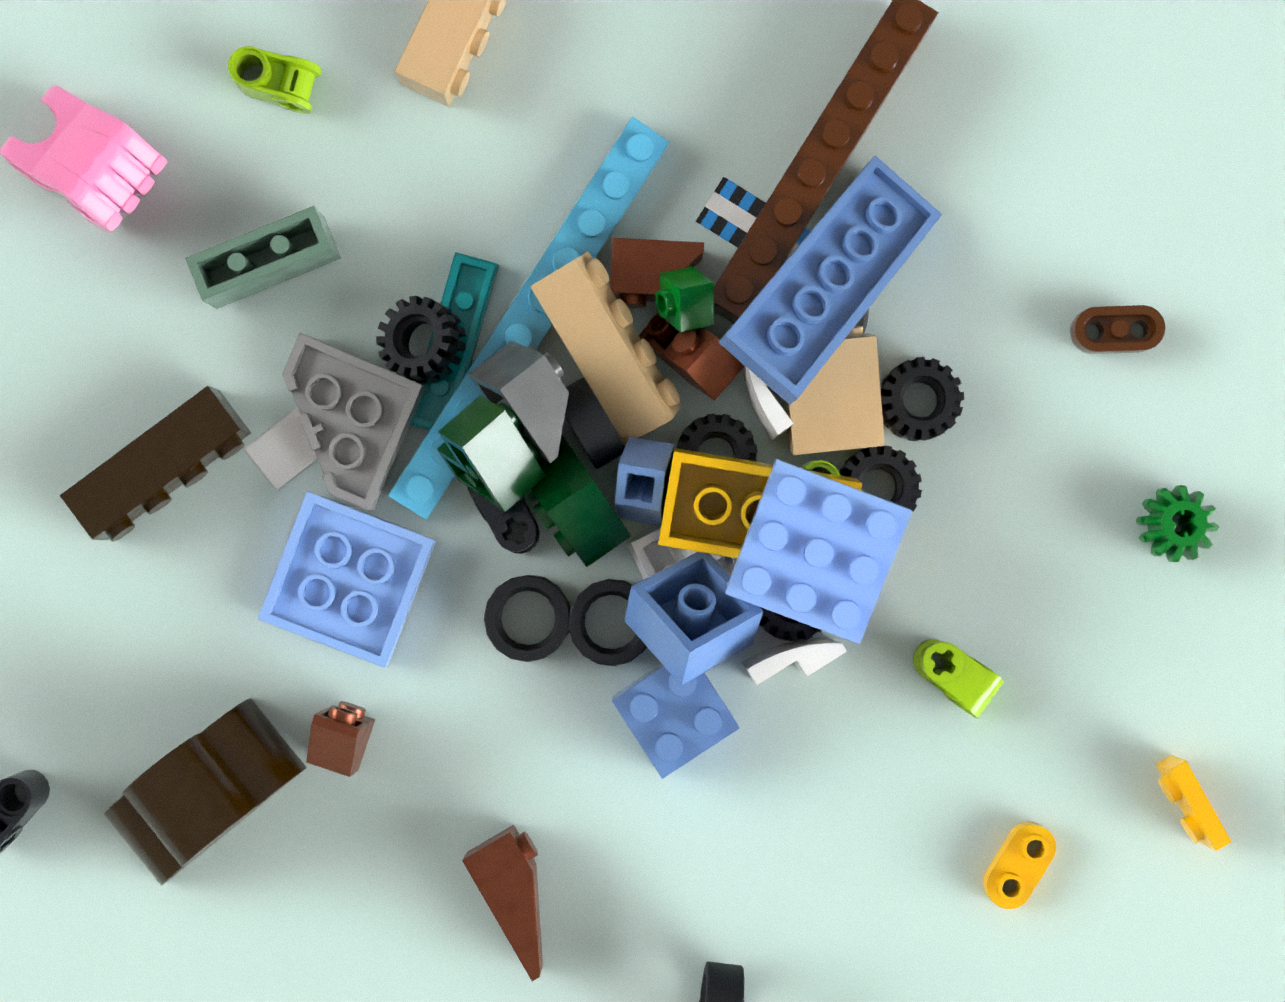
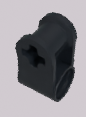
[467,487,540,554]
[0,770,50,853]

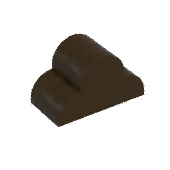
[104,698,307,886]

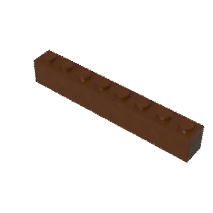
[713,0,939,324]

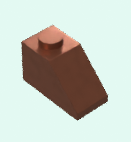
[610,238,704,308]

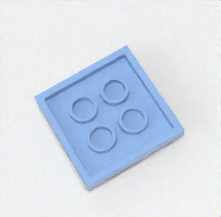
[725,458,912,644]
[258,492,436,668]

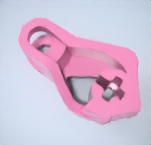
[0,85,167,232]

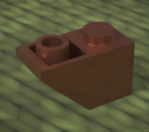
[638,312,744,401]
[306,701,375,777]

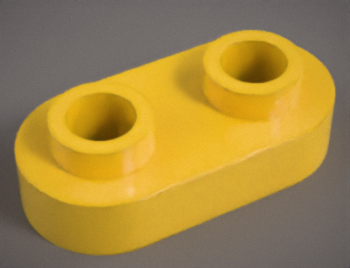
[983,822,1056,909]

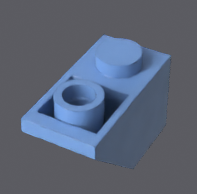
[615,436,674,526]

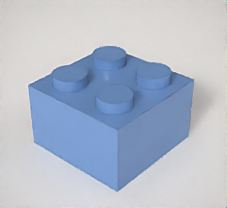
[624,552,763,685]
[612,664,740,779]

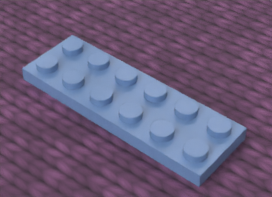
[718,155,942,405]

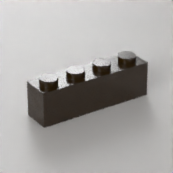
[59,386,251,542]

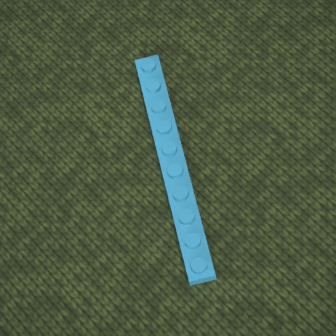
[387,117,670,520]

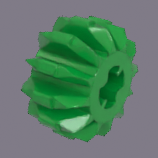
[1135,485,1219,562]

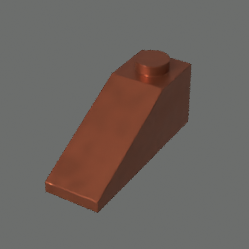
[462,825,543,981]

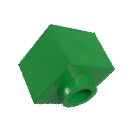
[656,266,714,332]

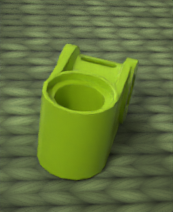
[228,46,322,114]
[913,639,1004,719]

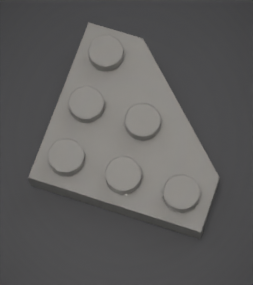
[282,333,427,511]

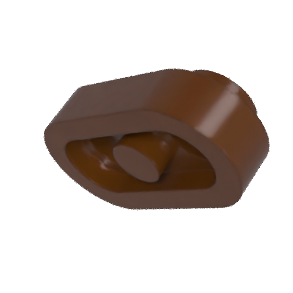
[1070,305,1165,354]

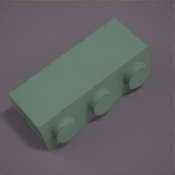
[185,206,341,309]

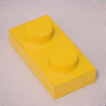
[1156,755,1232,851]

